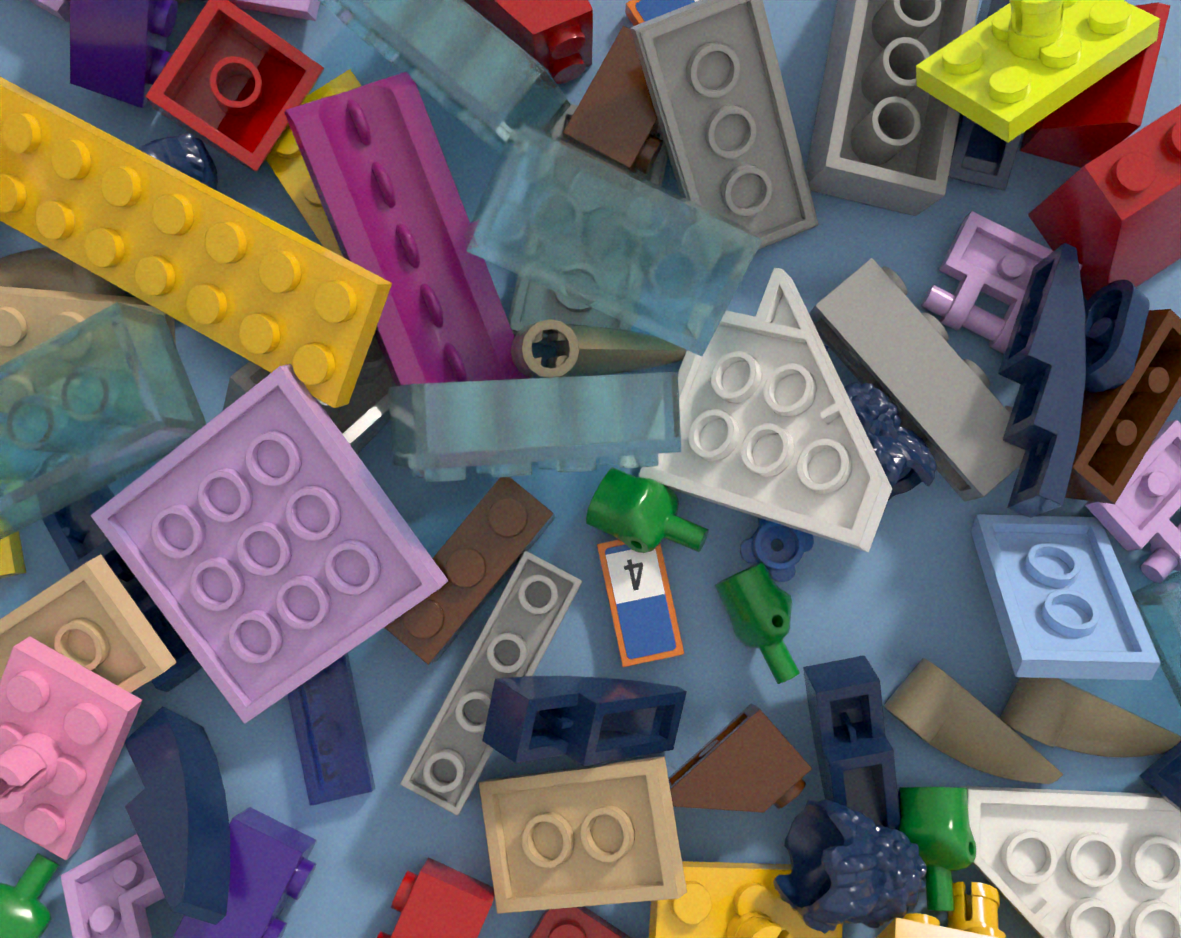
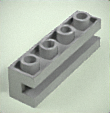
[809,258,1025,502]
[400,550,583,816]

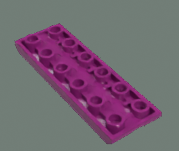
[284,72,545,476]

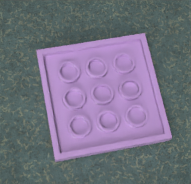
[90,364,448,724]

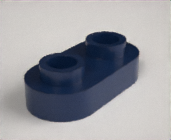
[1084,279,1150,393]

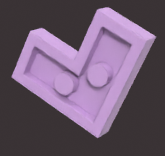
[60,834,165,938]

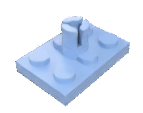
[971,514,1160,680]

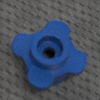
[740,517,814,582]

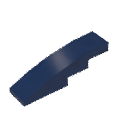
[998,243,1086,518]
[20,444,203,692]

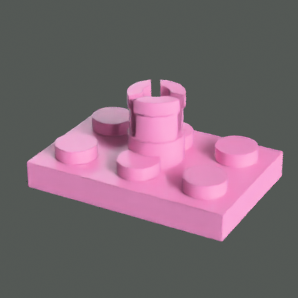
[0,636,142,860]

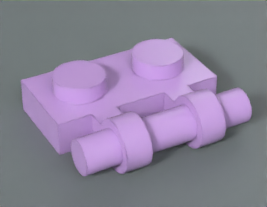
[921,211,1083,354]
[1085,419,1181,583]

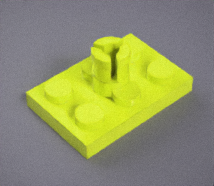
[916,0,1160,143]

